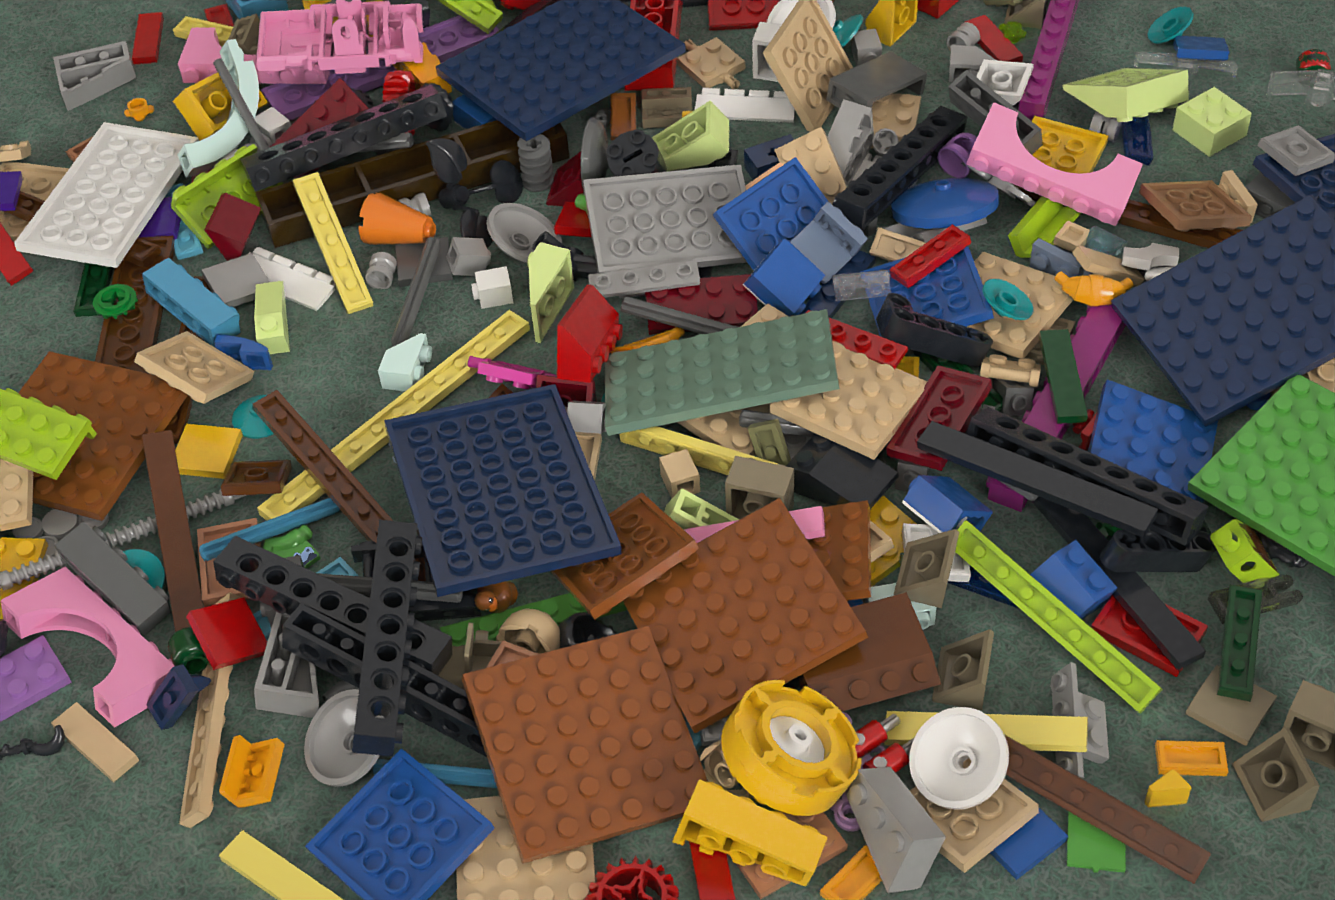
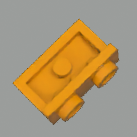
[219,735,285,808]

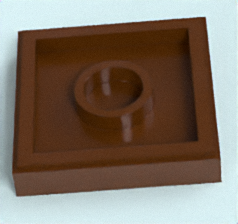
[221,459,292,496]

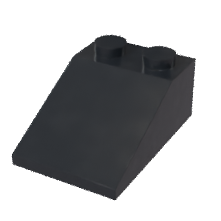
[786,433,899,510]

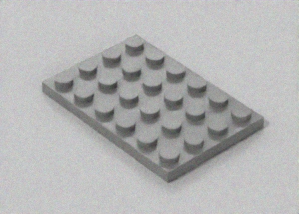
[583,165,747,274]

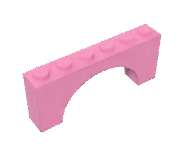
[178,28,334,84]
[966,103,1143,227]
[1,567,175,728]

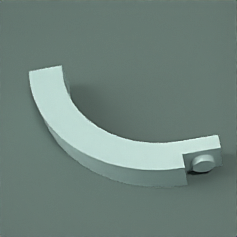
[178,39,259,178]

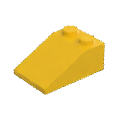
[865,0,918,47]
[173,72,268,140]

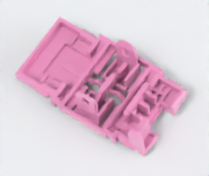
[256,0,423,74]

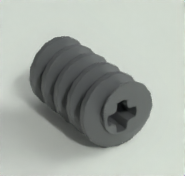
[517,134,554,192]

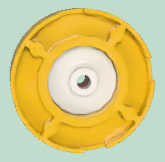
[721,680,862,816]

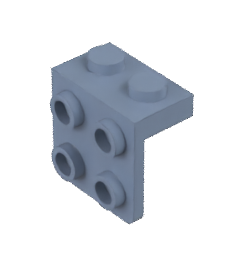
[790,202,868,284]
[1029,238,1093,277]

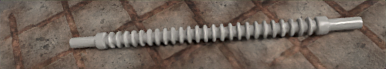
[0,489,247,590]

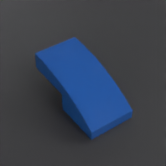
[214,334,273,370]

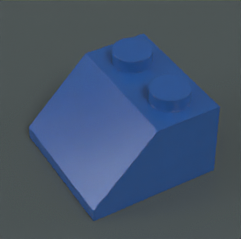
[1030,540,1117,619]

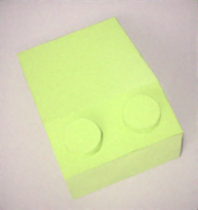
[652,101,729,171]
[527,242,574,343]

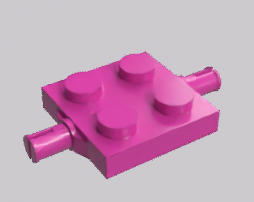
[468,356,557,389]

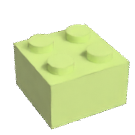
[1173,87,1252,157]

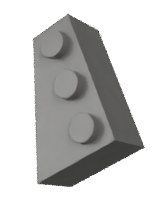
[53,41,136,111]
[827,99,874,186]
[254,612,319,718]
[846,767,946,893]

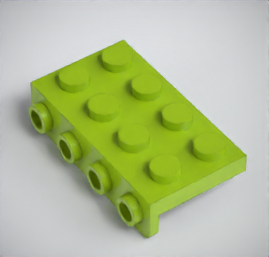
[171,144,283,249]
[0,388,97,480]

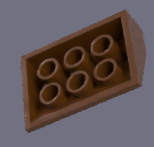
[798,592,941,711]

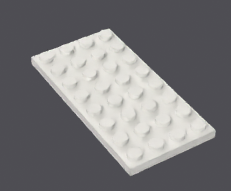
[14,122,199,268]

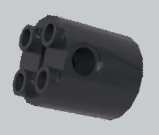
[607,129,667,177]

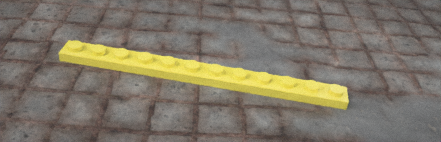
[257,310,530,520]

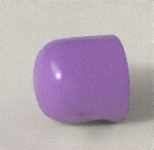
[938,133,977,178]

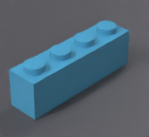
[142,258,241,348]

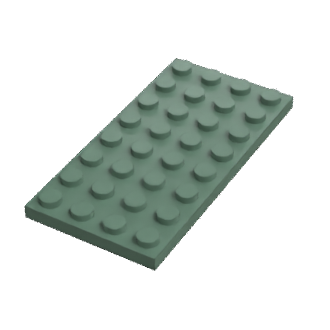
[605,309,840,436]

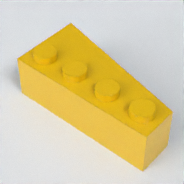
[672,779,828,886]

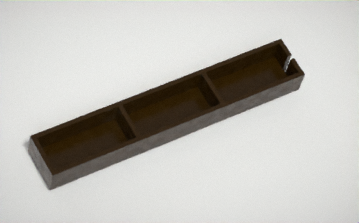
[255,120,570,248]

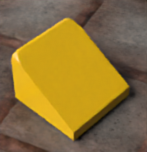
[1145,770,1191,807]

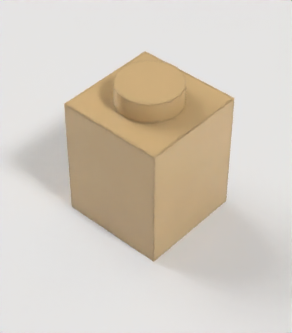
[659,449,700,498]

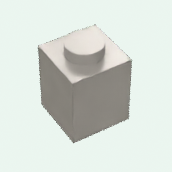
[851,29,882,66]
[446,237,491,276]
[565,401,606,434]

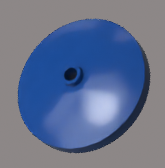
[891,178,999,229]

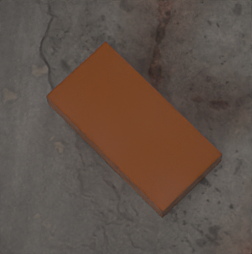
[611,93,636,141]

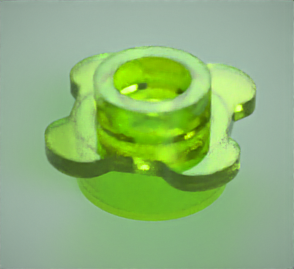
[999,21,1027,43]

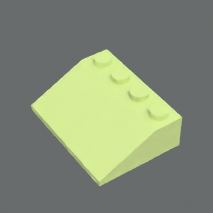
[1063,68,1189,122]

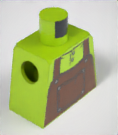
[1210,519,1280,589]

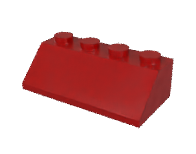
[557,284,623,383]

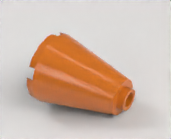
[358,192,436,245]

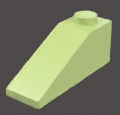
[254,281,290,354]
[664,488,739,529]

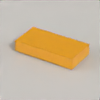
[1155,740,1228,776]
[820,845,882,900]

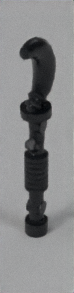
[0,725,65,760]

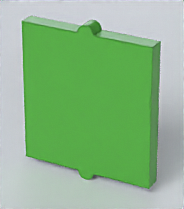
[1067,811,1126,873]

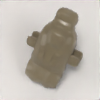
[438,623,501,690]

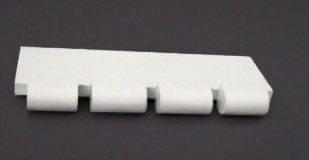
[695,88,795,123]
[248,247,335,311]

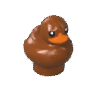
[474,581,518,613]

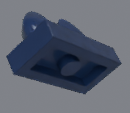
[146,664,211,730]

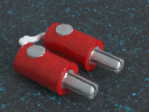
[855,714,915,773]

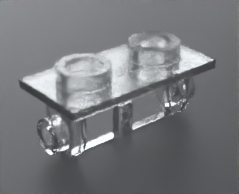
[832,269,891,301]

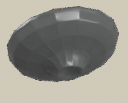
[581,117,609,186]

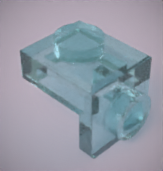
[1085,226,1128,257]

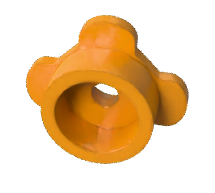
[124,98,154,121]

